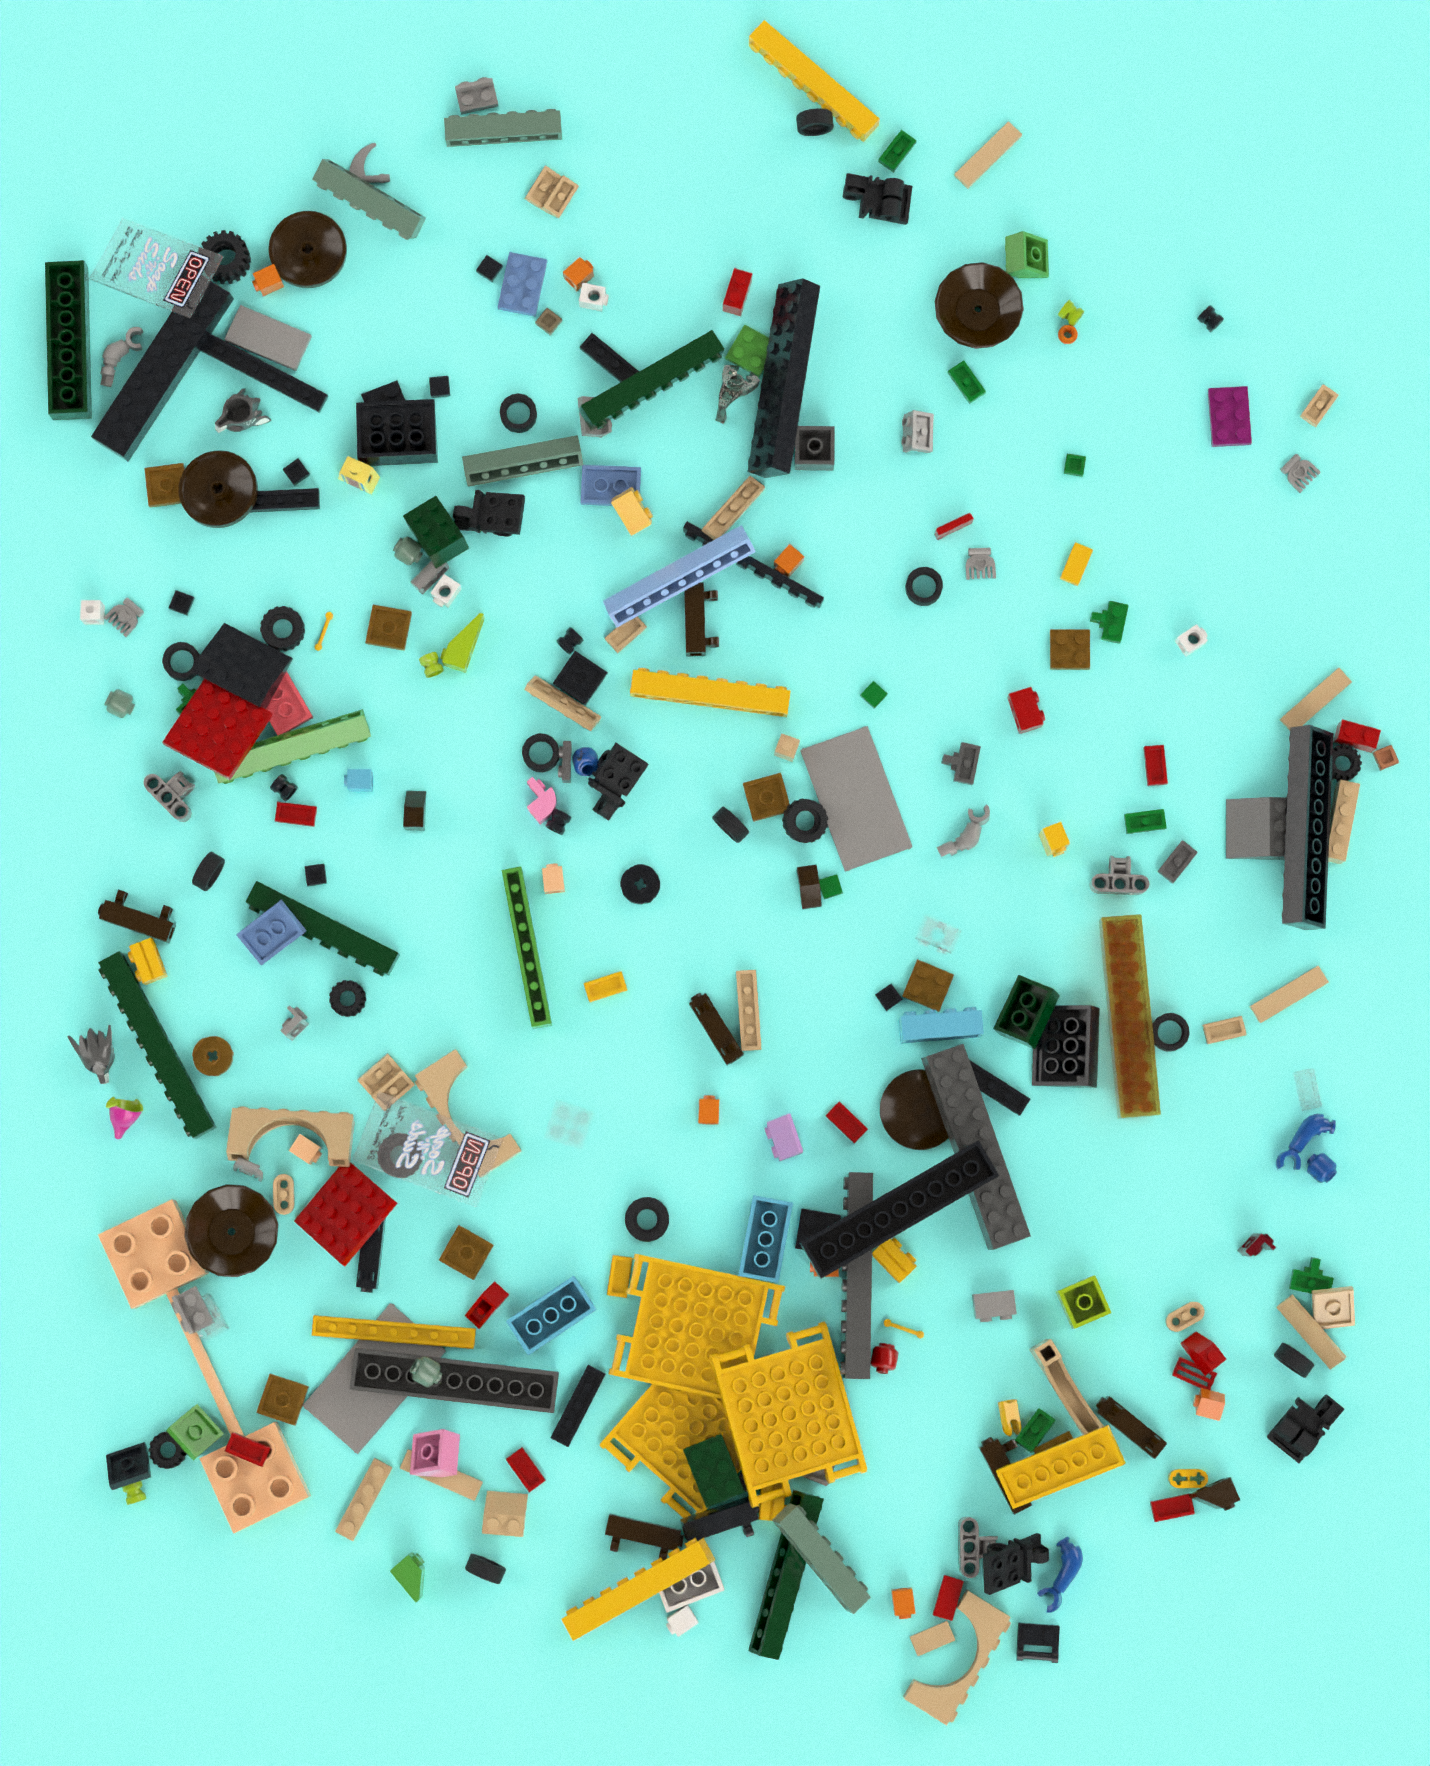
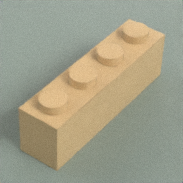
[1328,780,1360,864]

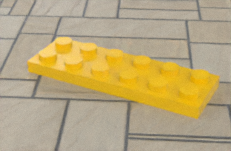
[996,1424,1126,1509]

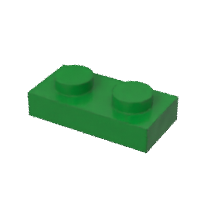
[878,129,917,173]
[947,360,986,404]
[1124,809,1167,834]
[1015,1408,1056,1454]

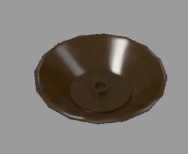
[934,262,1024,349]
[184,1184,279,1277]

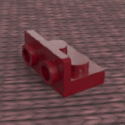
[1237,1233,1276,1257]

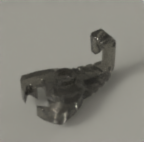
[715,365,760,424]

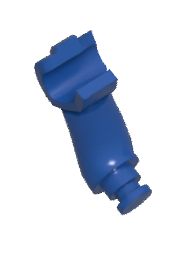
[1275,1113,1336,1170]
[1037,1536,1083,1613]

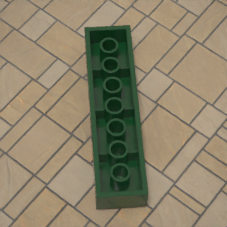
[45,260,92,420]

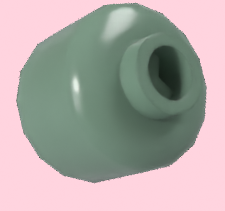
[392,536,423,566]
[104,689,136,718]
[410,1356,442,1387]

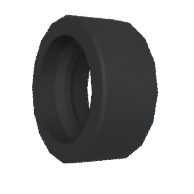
[796,108,834,136]
[499,393,537,433]
[905,567,943,606]
[162,642,200,681]
[522,733,559,773]
[712,806,749,843]
[192,852,225,891]
[1150,1013,1190,1052]
[1274,1342,1315,1378]
[465,1554,506,1584]

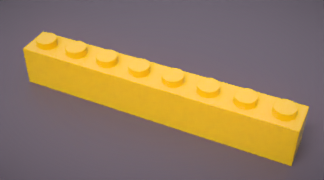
[749,20,880,142]
[630,668,791,717]
[561,1538,716,1641]

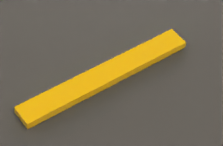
[311,1315,476,1349]

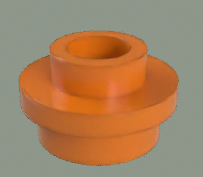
[1058,325,1078,344]

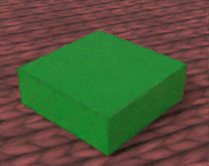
[1063,453,1086,477]
[860,681,888,709]
[819,874,843,900]

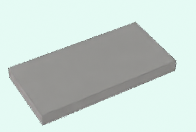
[224,305,312,371]

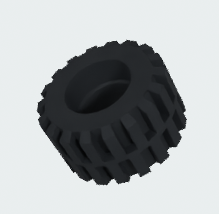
[199,230,251,285]

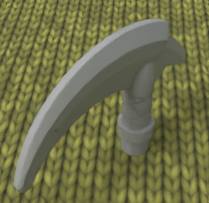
[349,143,390,184]

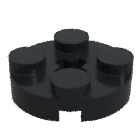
[620,864,660,905]

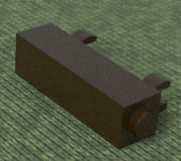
[684,582,719,657]
[98,889,176,944]
[689,993,744,1066]
[1095,1396,1167,1459]
[978,1436,1032,1515]
[605,1513,684,1561]

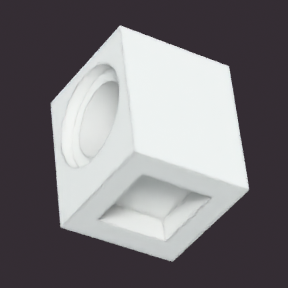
[579,283,609,312]
[431,574,462,608]
[80,600,105,625]
[1175,624,1208,657]
[666,1605,699,1637]

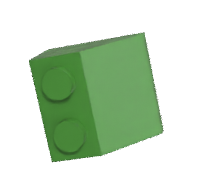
[1005,231,1049,278]
[390,1552,425,1603]

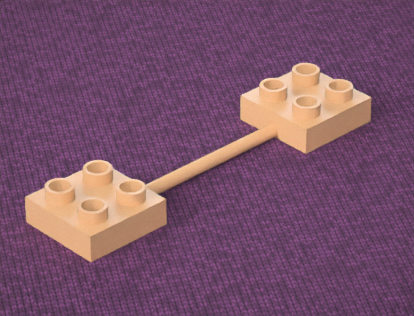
[98,1199,311,1534]

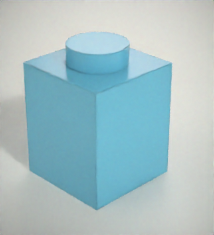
[344,769,373,792]

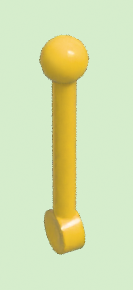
[314,612,334,651]
[884,1319,924,1339]

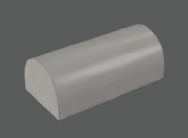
[410,561,449,594]

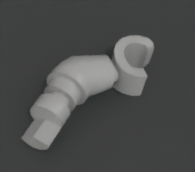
[100,327,143,387]
[936,804,990,857]

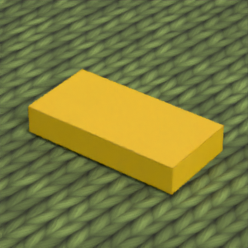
[1060,542,1093,586]
[583,971,628,1003]
[607,1255,633,1298]

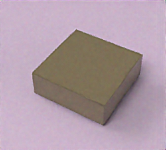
[535,308,563,336]

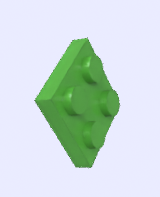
[725,324,769,378]
[166,1404,224,1461]

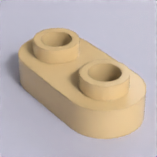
[273,1174,295,1215]
[1165,1302,1205,1332]

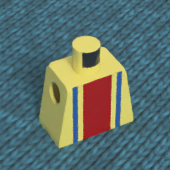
[338,456,380,495]

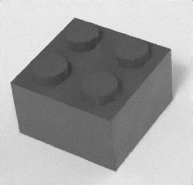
[794,426,835,471]

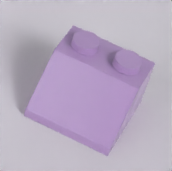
[764,1113,804,1161]

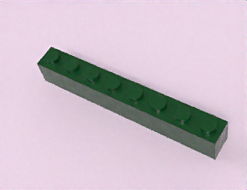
[579,330,725,431]
[245,881,400,977]
[748,1490,824,1660]

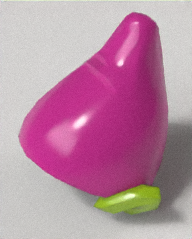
[105,1096,144,1139]

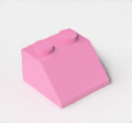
[410,1429,460,1477]

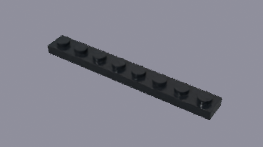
[200,334,329,413]
[683,521,824,608]

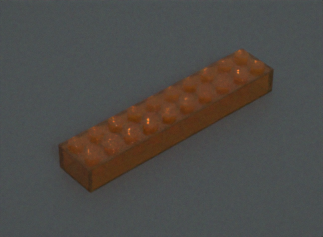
[1099,914,1161,1119]

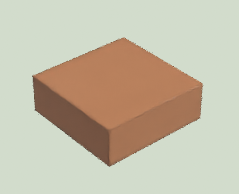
[1372,744,1399,771]

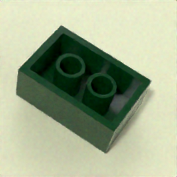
[403,496,470,569]
[993,975,1060,1049]
[683,1433,744,1508]

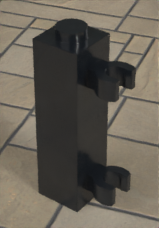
[356,1218,386,1293]
[680,1496,759,1542]

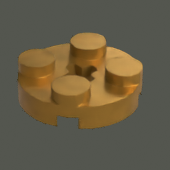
[192,1036,234,1076]

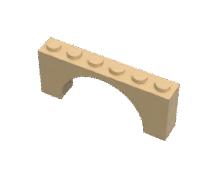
[415,1049,522,1178]
[226,1106,355,1167]
[1029,1339,1104,1435]
[903,1589,1011,1726]

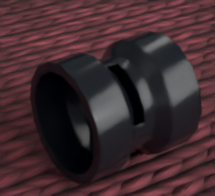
[1197,305,1225,333]
[556,627,584,655]
[270,774,298,802]
[545,808,572,835]

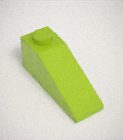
[440,613,485,673]

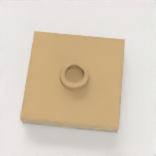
[1312,1286,1355,1329]

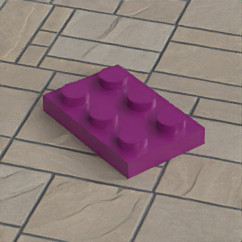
[1207,386,1252,447]

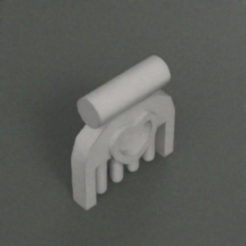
[1280,454,1321,493]
[965,547,996,580]
[104,597,144,637]
[233,1157,263,1182]

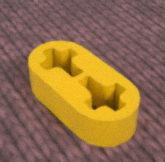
[1168,1469,1208,1488]

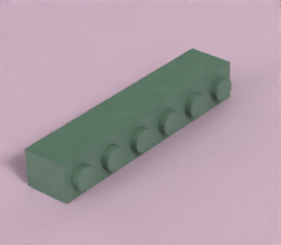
[444,109,562,147]
[312,159,426,240]
[462,435,584,487]
[772,1503,871,1614]

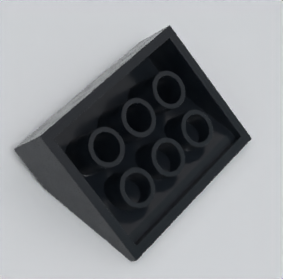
[356,399,438,466]
[191,623,293,709]
[1032,1005,1100,1088]

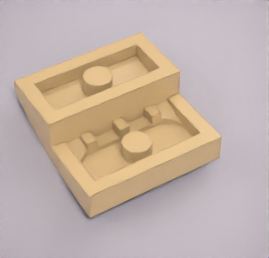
[524,165,579,219]
[357,1053,415,1111]

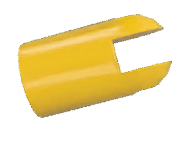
[998,1399,1022,1437]

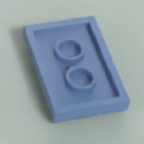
[497,252,548,317]
[580,465,641,506]
[236,900,307,966]

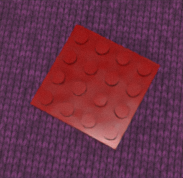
[162,679,273,780]
[294,1162,398,1267]

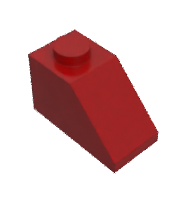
[464,1281,509,1329]
[1180,1331,1227,1376]

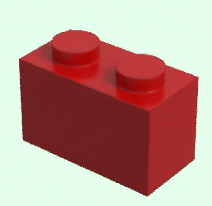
[723,268,753,317]
[1007,687,1045,734]
[1333,719,1381,753]

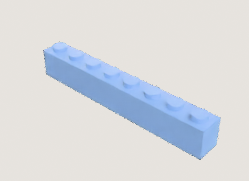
[603,525,756,627]

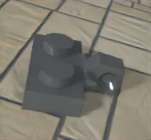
[941,742,981,786]

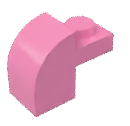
[527,777,557,825]

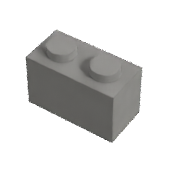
[972,1290,1017,1323]

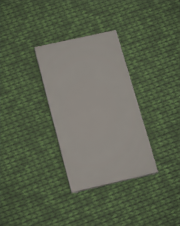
[800,726,913,872]
[303,1303,446,1454]

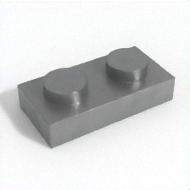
[558,741,572,783]
[1157,840,1198,884]

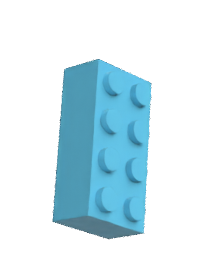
[899,1007,984,1044]
[738,1195,793,1283]
[506,1276,597,1355]

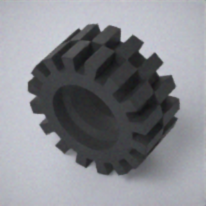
[1332,744,1362,782]
[329,980,367,1017]
[148,1431,187,1469]

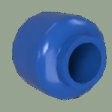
[572,747,599,776]
[1307,1153,1337,1183]

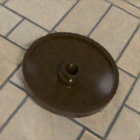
[268,211,347,288]
[179,450,258,528]
[879,1069,949,1150]

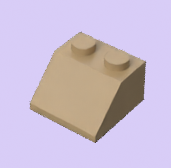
[482,1490,528,1537]

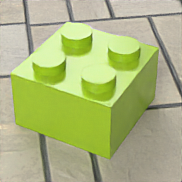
[1055,1275,1112,1329]

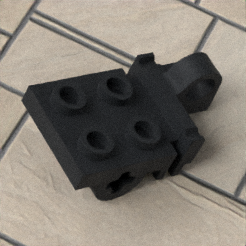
[842,173,913,225]
[453,490,525,537]
[588,742,649,821]
[1266,1394,1345,1464]
[983,1533,1049,1595]

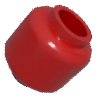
[871,1343,899,1374]

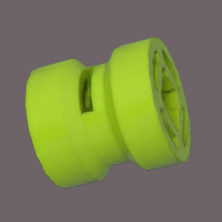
[1058,300,1085,327]
[418,652,444,678]
[122,1481,147,1505]

